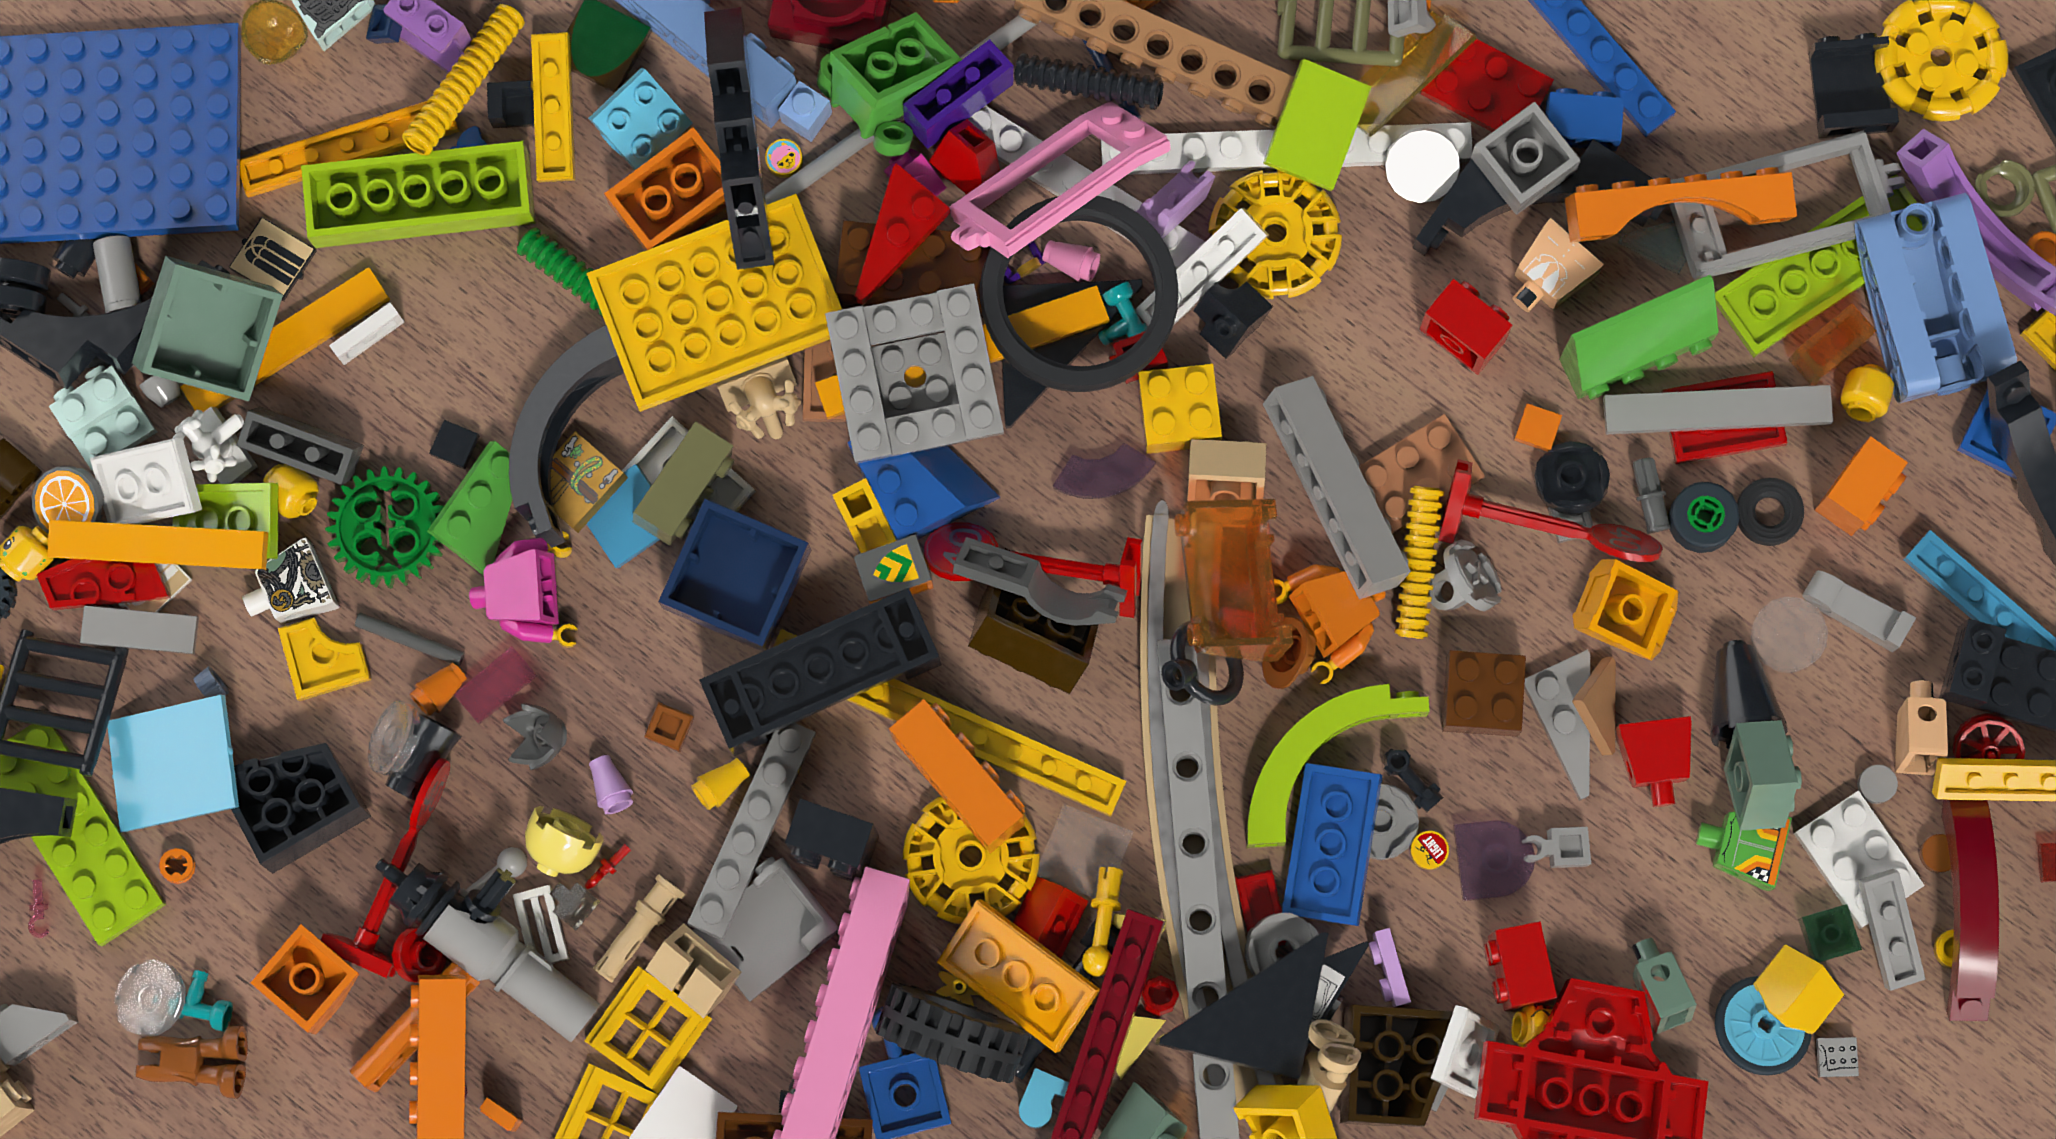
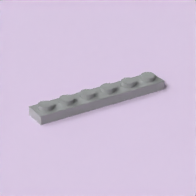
[687,723,816,940]

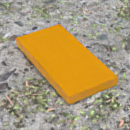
[937,899,1100,1053]

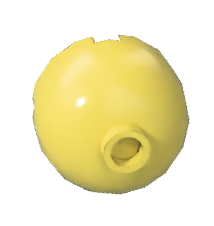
[525,806,604,877]

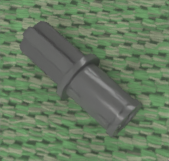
[1633,457,1671,534]

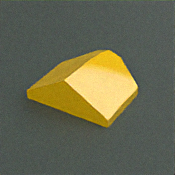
[1753,944,1844,1034]

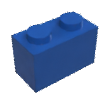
[1545,88,1624,151]

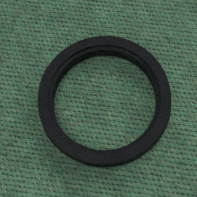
[980,195,1179,392]

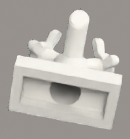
[172,407,258,484]

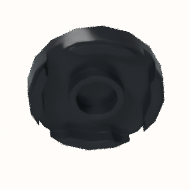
[1534,441,1610,515]

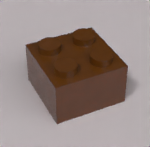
[1442,650,1526,737]

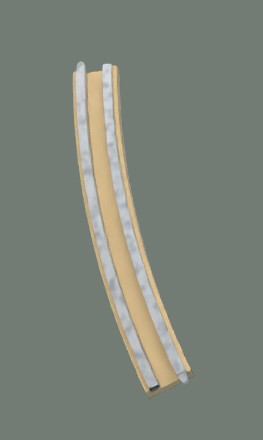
[1140,500,1284,1104]

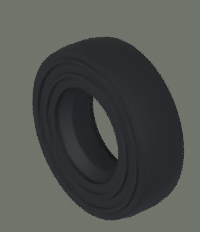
[1737,478,1804,546]

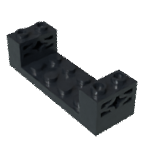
[699,587,941,756]
[1939,618,2056,732]

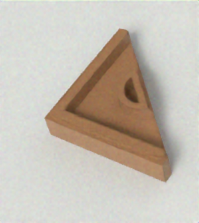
[1572,657,1616,756]

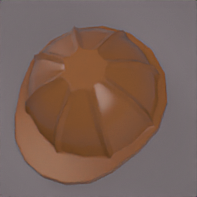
[1262,617,1317,689]

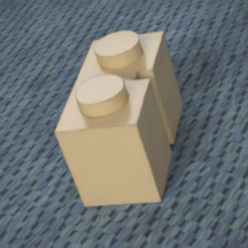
[645,923,742,1019]

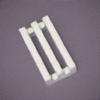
[329,302,404,365]
[513,885,570,964]

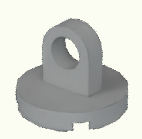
[1429,539,1502,612]

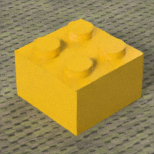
[1138,364,1222,454]

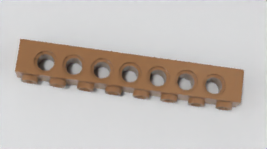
[1014,0,1295,129]

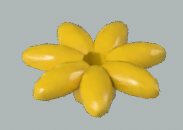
[936,971,979,1006]

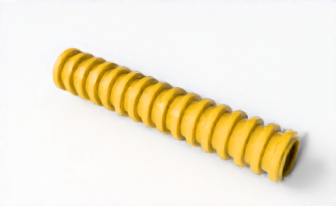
[402,4,525,156]

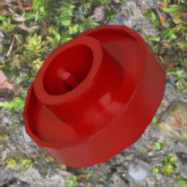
[392,927,447,983]

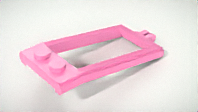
[950,101,1171,258]

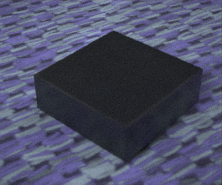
[429,420,480,470]

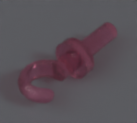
[28,879,49,938]

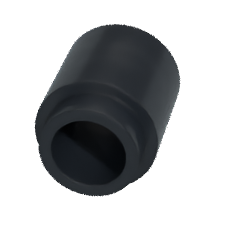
[52,238,102,279]

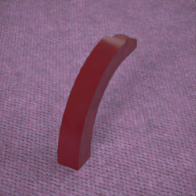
[1941,799,1999,1021]

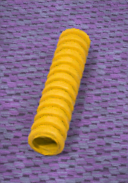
[1394,486,1444,639]

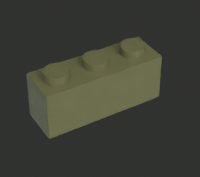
[632,421,735,546]

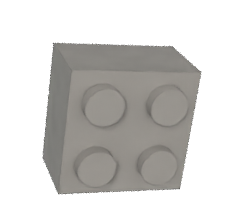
[1471,102,1581,215]

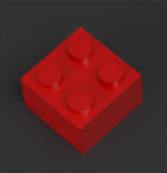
[1420,278,1513,375]
[1484,921,1557,1011]

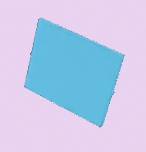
[108,695,239,832]

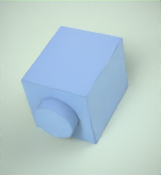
[778,81,832,142]

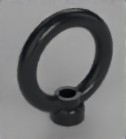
[1161,620,1244,706]

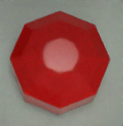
[1141,975,1179,1016]

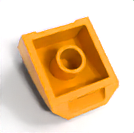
[1573,559,1679,661]

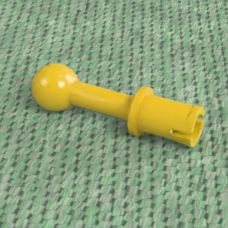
[1082,867,1124,977]

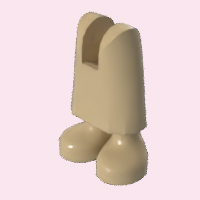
[1297,1019,1361,1114]

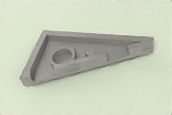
[1524,649,1590,801]

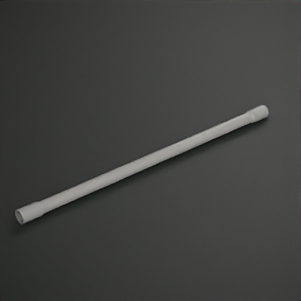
[765,0,1066,205]

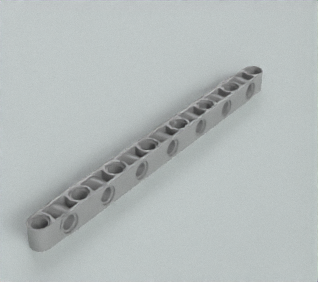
[1157,637,1239,1139]

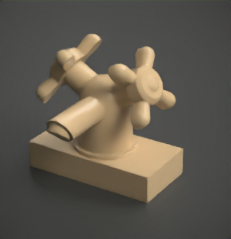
[716,356,801,439]

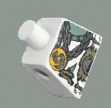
[242,537,340,623]

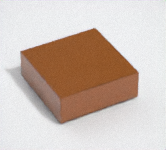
[644,702,694,752]

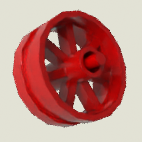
[1952,713,2026,759]

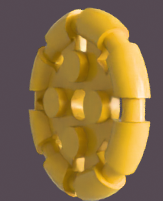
[1874,0,2008,122]
[1208,170,1342,300]
[902,796,1040,925]

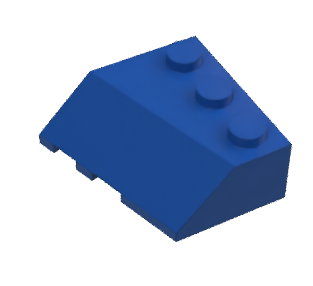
[848,441,1000,541]

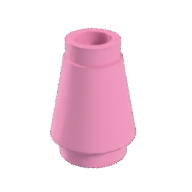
[1042,240,1100,282]

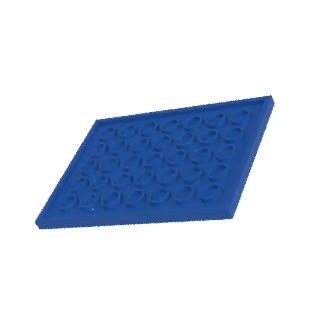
[0,23,241,244]

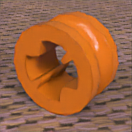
[159,848,196,884]

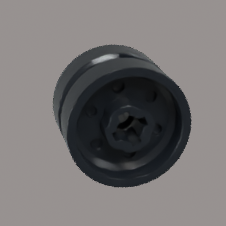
[0,258,51,319]

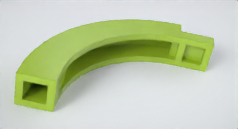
[1247,684,1430,848]

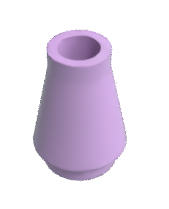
[589,755,633,814]

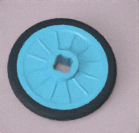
[1715,976,1812,1076]

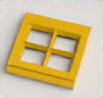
[584,966,712,1094]
[555,1063,658,1139]

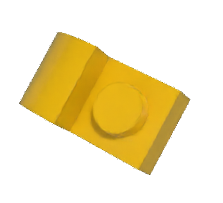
[832,478,897,553]

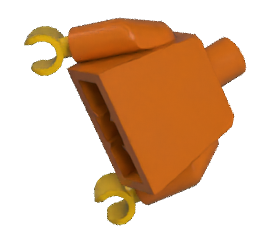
[1265,564,1386,684]

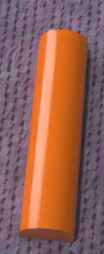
[349,962,480,1092]

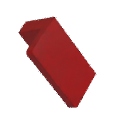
[1013,877,1089,959]

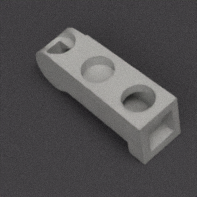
[1802,570,1916,653]

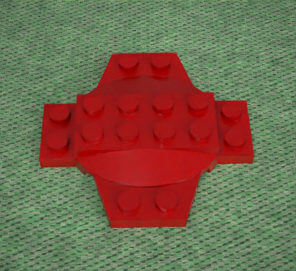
[1474,978,1709,1139]

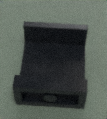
[1808,33,1899,138]

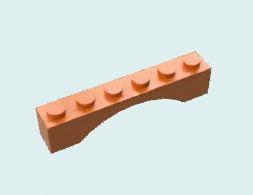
[1565,167,1797,243]

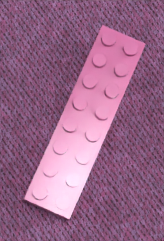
[772,867,910,1139]

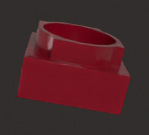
[768,0,891,50]

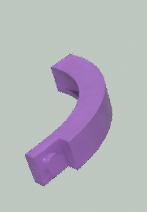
[1897,128,2056,316]

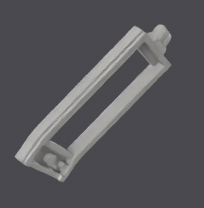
[1669,130,1906,280]

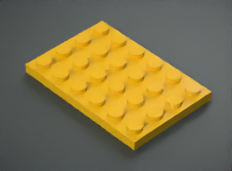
[586,194,842,412]

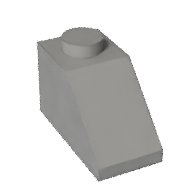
[0,1004,78,1066]

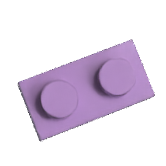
[1369,928,1411,1008]

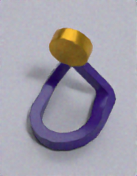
[1004,241,1046,284]

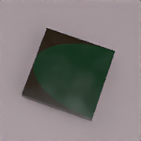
[566,0,652,93]

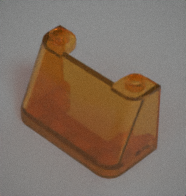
[1174,499,1293,662]

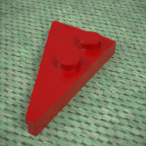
[855,163,950,306]

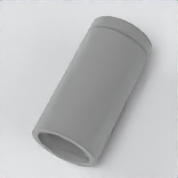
[93,236,142,314]

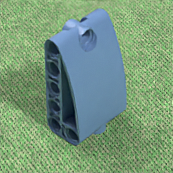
[1854,193,2017,404]

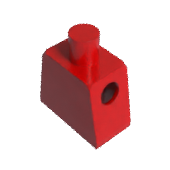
[1615,716,1692,807]

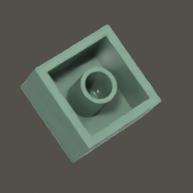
[1724,720,1802,831]

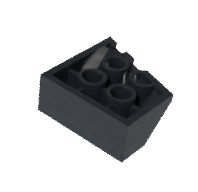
[231,743,371,874]

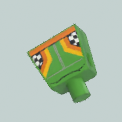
[1696,812,1792,891]

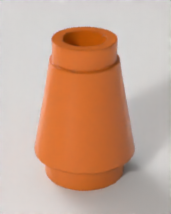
[409,662,467,716]

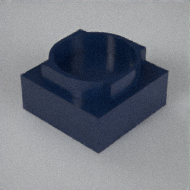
[658,499,812,652]

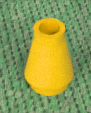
[691,758,750,810]

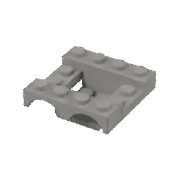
[825,284,1004,464]

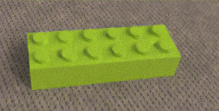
[301,141,536,248]

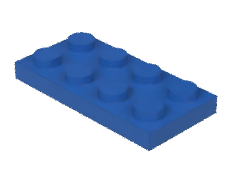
[1282,763,1383,926]

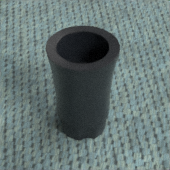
[385,711,462,800]

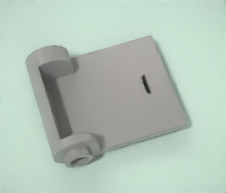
[693,857,839,1002]

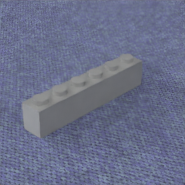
[1263,376,1411,599]

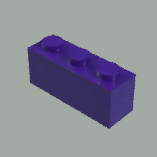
[903,39,1013,149]

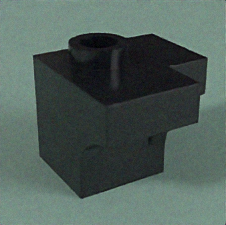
[1193,281,1274,359]

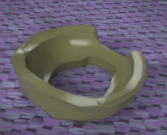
[1975,160,2035,217]

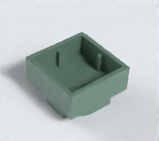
[132,256,283,401]

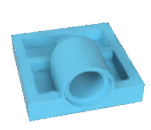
[588,68,693,170]

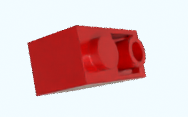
[929,119,1002,210]

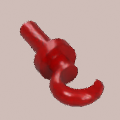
[584,844,631,889]

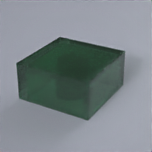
[1798,904,1862,963]

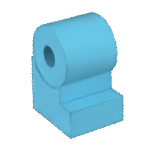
[1019,1068,1069,1128]

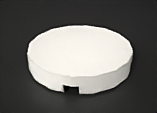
[1385,127,1460,203]

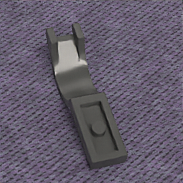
[953,537,1127,626]

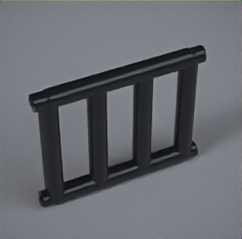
[0,629,129,777]

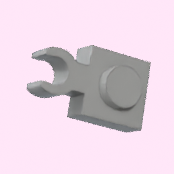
[1522,827,1591,868]

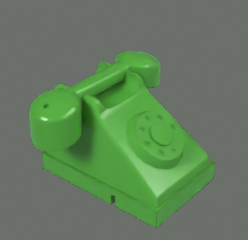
[817,12,962,157]

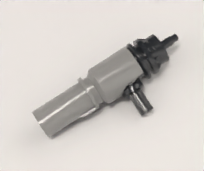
[375,859,601,1043]

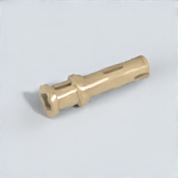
[593,874,686,983]

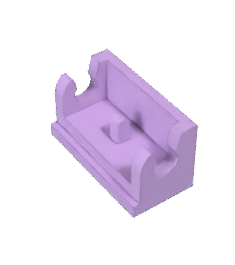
[1136,161,1215,239]

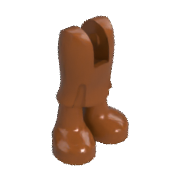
[135,1026,248,1099]

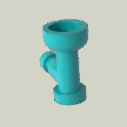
[1098,282,1148,346]
[172,970,233,1032]

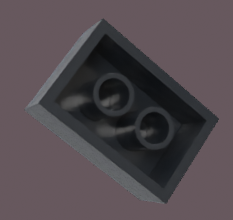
[785,799,879,882]

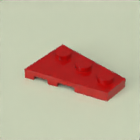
[36,559,171,610]

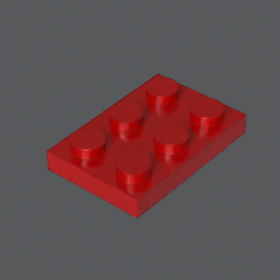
[1421,28,1554,132]

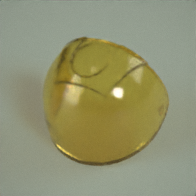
[241,0,308,65]

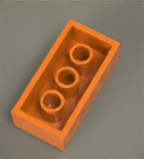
[888,699,1025,854]

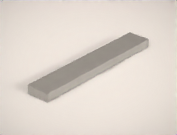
[1603,385,1833,435]

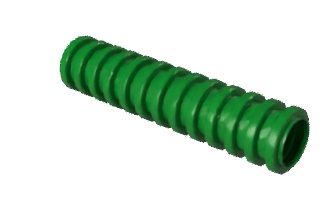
[517,227,603,317]

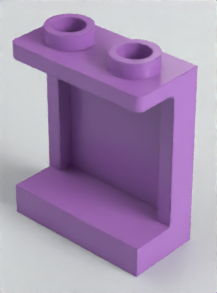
[383,0,472,73]

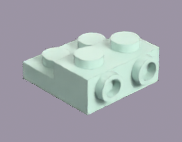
[49,365,157,471]

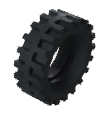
[875,982,1030,1083]

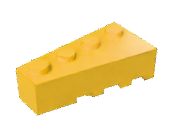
[1233,1085,1337,1139]

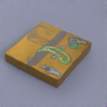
[551,431,628,533]

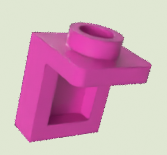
[884,148,947,196]

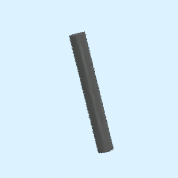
[355,612,465,666]

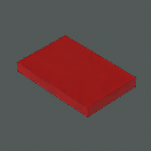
[1661,371,1788,464]

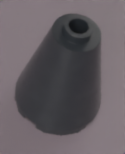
[1710,640,1788,749]

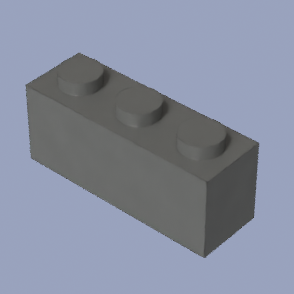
[236,407,364,485]

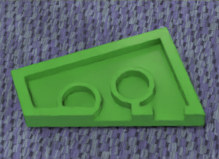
[427,441,513,576]

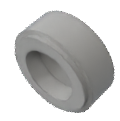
[1857,765,1898,804]

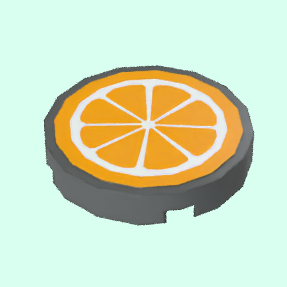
[32,465,104,533]

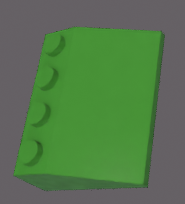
[1559,274,1719,400]

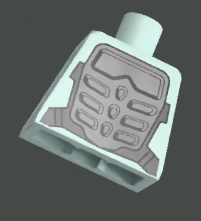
[292,0,376,51]

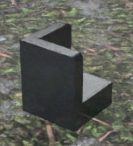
[487,80,534,128]

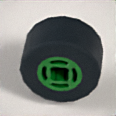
[1668,481,1740,553]

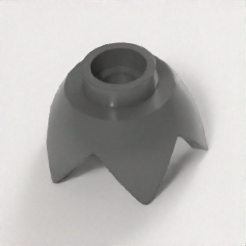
[503,703,567,770]

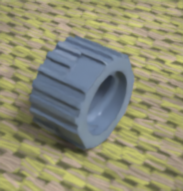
[193,666,229,698]

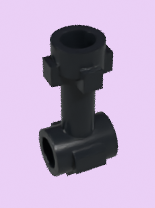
[1383,749,1444,813]

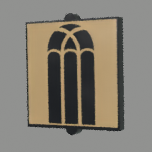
[229,217,317,302]

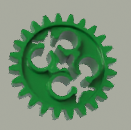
[325,466,444,589]

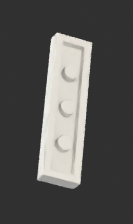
[1135,207,1269,326]

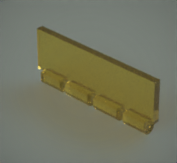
[1357,11,1477,137]

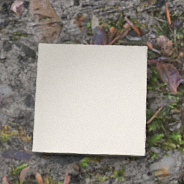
[1431,1005,1500,1098]

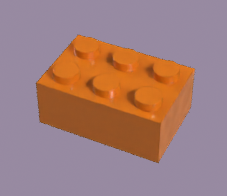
[604,127,726,251]

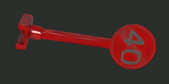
[1438,459,1663,562]
[924,522,1142,618]
[320,758,450,978]

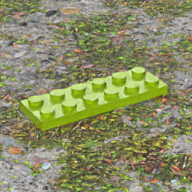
[1715,174,1923,358]
[0,724,166,946]

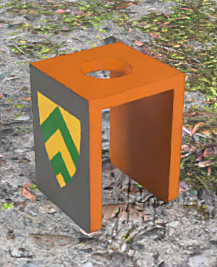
[854,534,934,604]

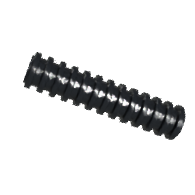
[1014,53,1164,110]

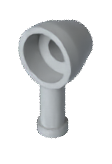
[139,376,182,408]

